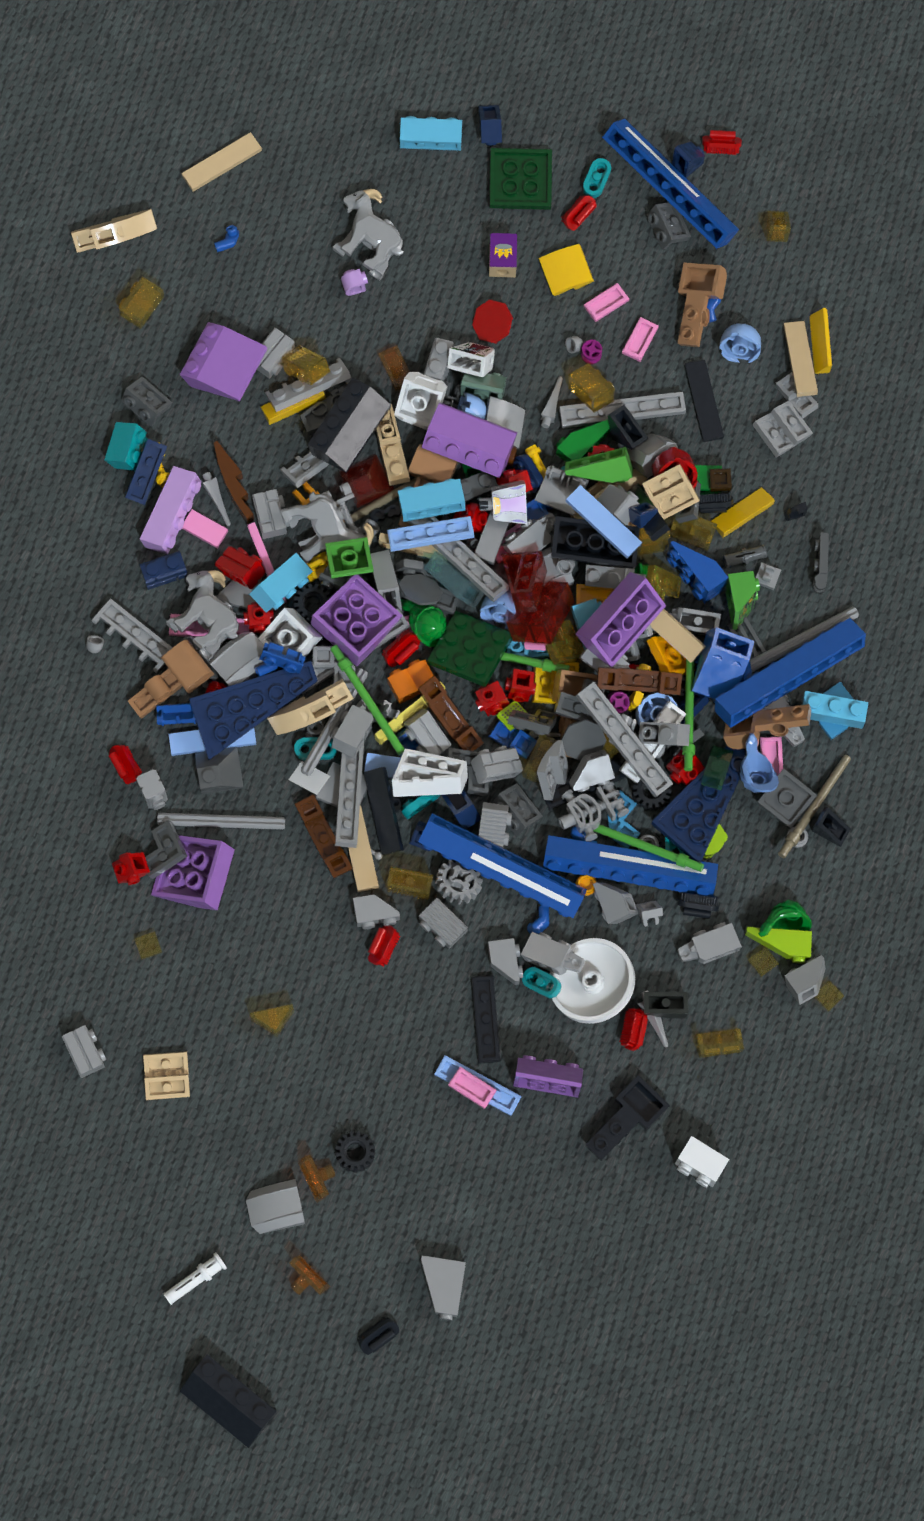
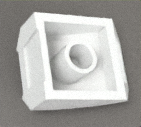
[394,372,448,430]

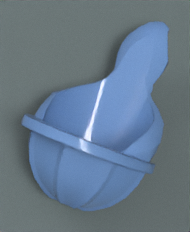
[739,733,779,793]

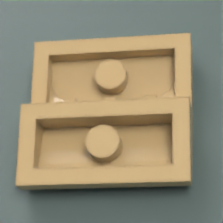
[642,464,700,519]
[143,1051,190,1100]

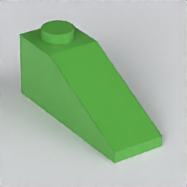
[565,447,633,483]

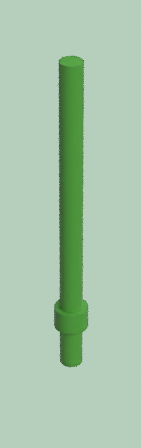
[330,645,405,755]
[501,652,570,672]
[682,659,695,771]
[585,819,704,872]

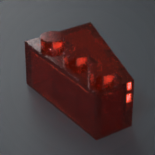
[501,551,547,613]
[506,581,574,644]

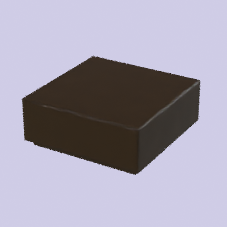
[709,468,732,491]

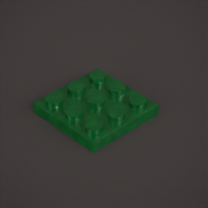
[490,148,552,210]
[428,611,513,687]

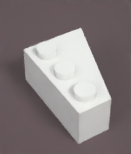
[392,749,468,797]

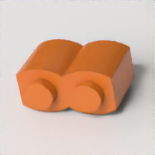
[387,659,434,704]

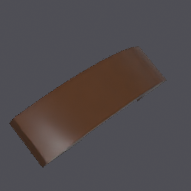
[596,667,682,695]
[418,676,484,751]
[295,795,353,879]

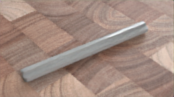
[749,606,859,672]
[301,668,368,776]
[157,813,285,830]

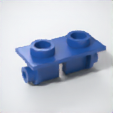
[259,642,306,674]
[156,703,196,726]

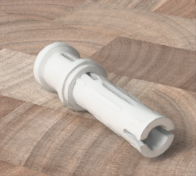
[163,1252,227,1305]

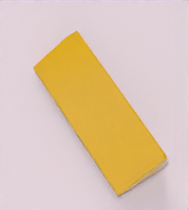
[810,308,832,374]
[260,391,326,425]
[711,487,775,538]

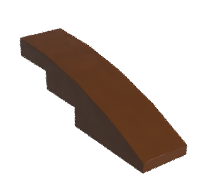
[214,441,254,525]

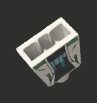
[447,343,495,377]

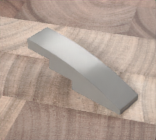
[474,510,511,565]

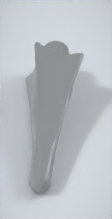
[540,376,563,428]
[202,472,231,526]
[638,990,668,1048]

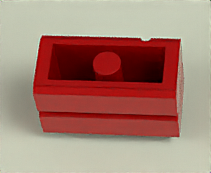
[215,546,266,589]

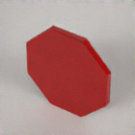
[472,299,513,344]

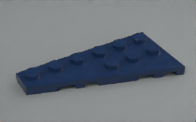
[189,661,318,761]
[651,746,747,863]

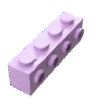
[140,466,201,555]

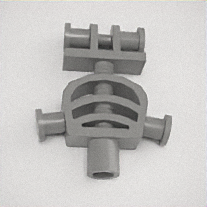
[558,781,629,841]

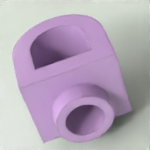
[341,269,368,296]

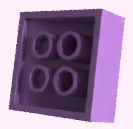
[180,322,268,401]
[311,574,403,666]
[151,835,235,910]
[513,1055,583,1098]

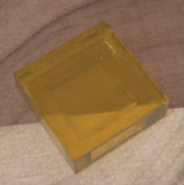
[135,932,162,960]
[748,947,779,977]
[814,981,844,1012]

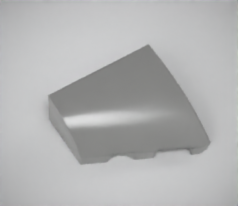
[215,574,265,610]

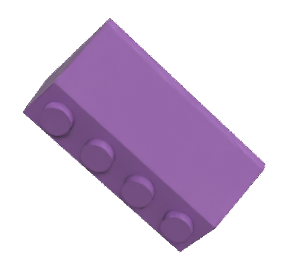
[422,402,518,478]
[576,572,666,668]

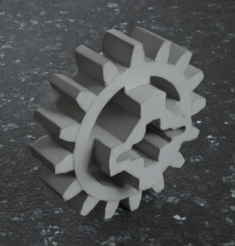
[435,860,483,904]

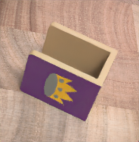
[489,233,517,277]

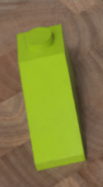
[745,927,812,964]

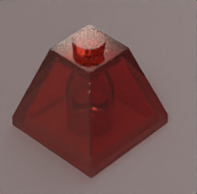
[339,455,394,508]

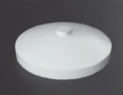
[550,938,635,1024]

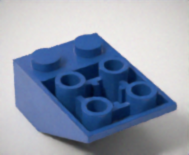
[667,541,729,604]
[691,627,754,699]

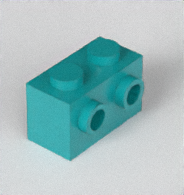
[105,422,147,470]

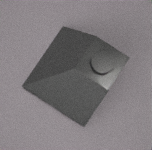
[195,747,244,795]

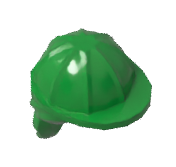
[401,599,447,647]
[758,899,812,937]

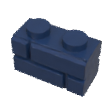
[140,551,187,590]

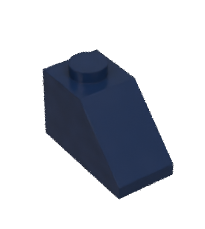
[479,105,502,145]
[672,142,705,178]
[442,789,481,830]

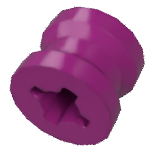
[581,340,602,364]
[606,690,630,713]

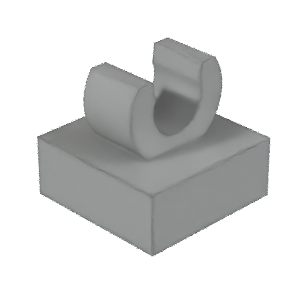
[756,563,781,590]
[636,901,663,927]

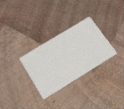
[288,761,330,795]

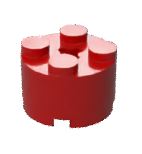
[652,447,698,488]

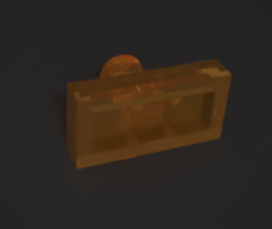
[378,346,410,391]
[298,1155,335,1202]
[289,1255,330,1295]

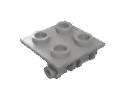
[534,465,589,516]

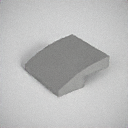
[485,396,525,449]
[753,401,813,457]
[537,740,569,800]
[316,762,368,807]

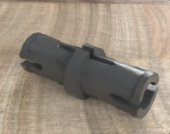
[723,544,767,568]

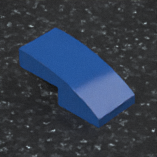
[488,720,538,759]

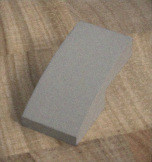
[776,372,818,419]

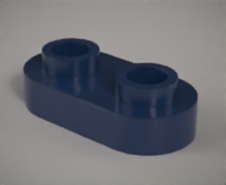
[513,454,543,493]

